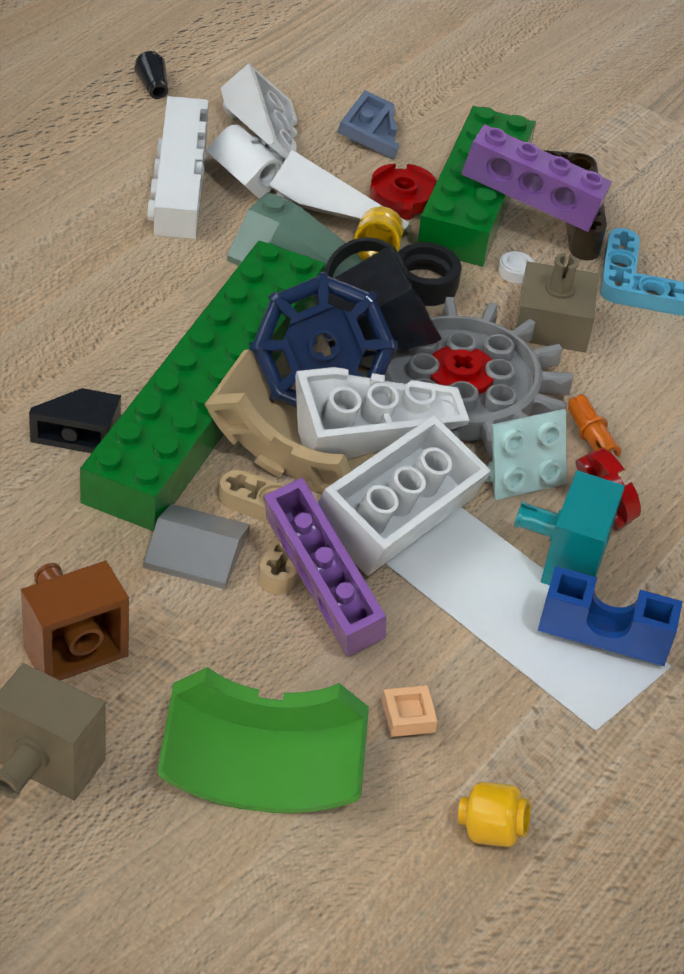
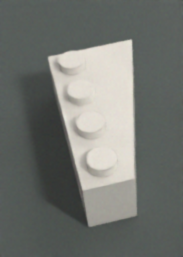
[147,96,209,239]

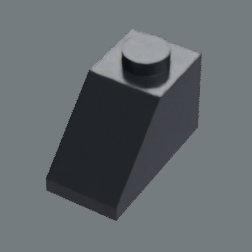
[29,388,121,453]

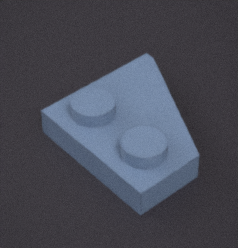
[337,90,399,160]

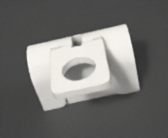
[206,125,285,199]

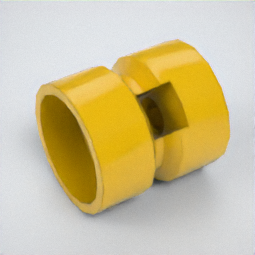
[354,206,404,260]

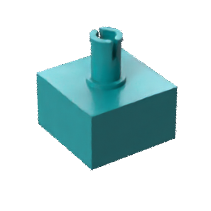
[514,470,625,585]

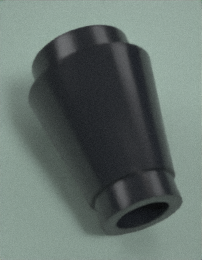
[134,51,168,99]

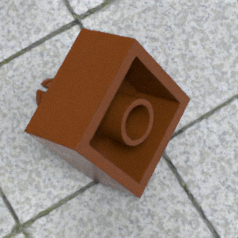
[21,560,129,681]

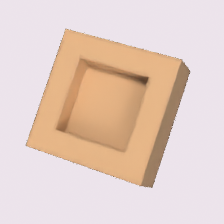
[382,685,438,737]

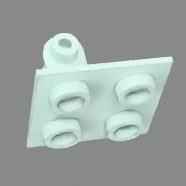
[485,409,567,500]

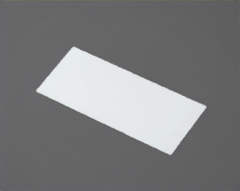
[386,507,671,730]

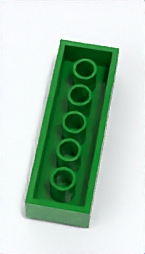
[417,106,536,267]

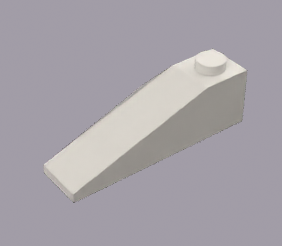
[220,63,297,160]
[270,150,412,234]
[295,367,469,460]

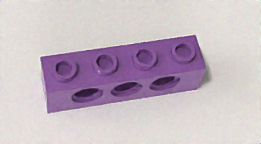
[461,124,612,232]
[264,477,386,657]

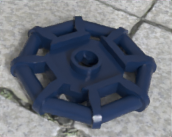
[249,272,398,407]

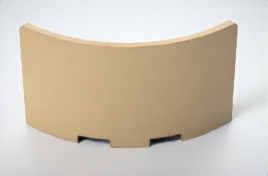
[205,349,380,493]

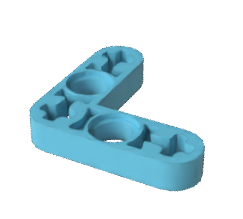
[600,228,684,316]

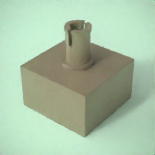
[515,253,598,353]
[0,663,106,801]

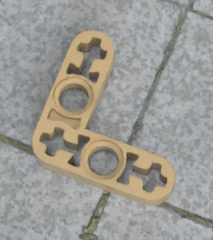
[219,470,319,595]

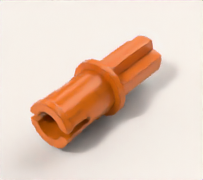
[568,394,622,457]

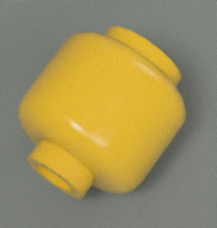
[458,782,531,847]

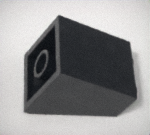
[312,246,442,357]

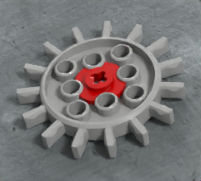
[359,297,573,461]

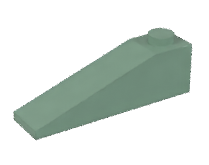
[227,192,364,278]

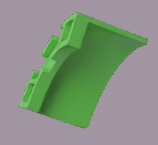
[157,667,369,813]

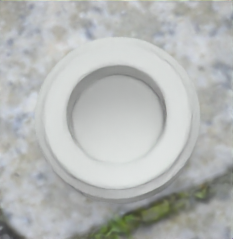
[498,251,534,283]

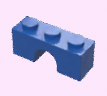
[537,566,683,666]

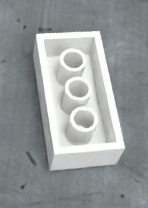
[318,415,491,576]

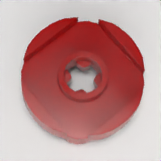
[369,163,437,220]
[575,448,641,531]

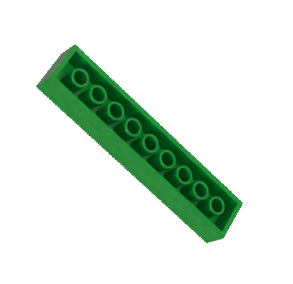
[80,240,326,532]

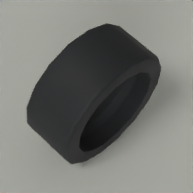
[398,242,462,306]

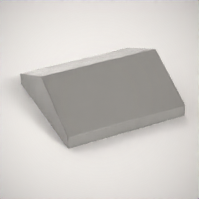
[143,504,250,589]

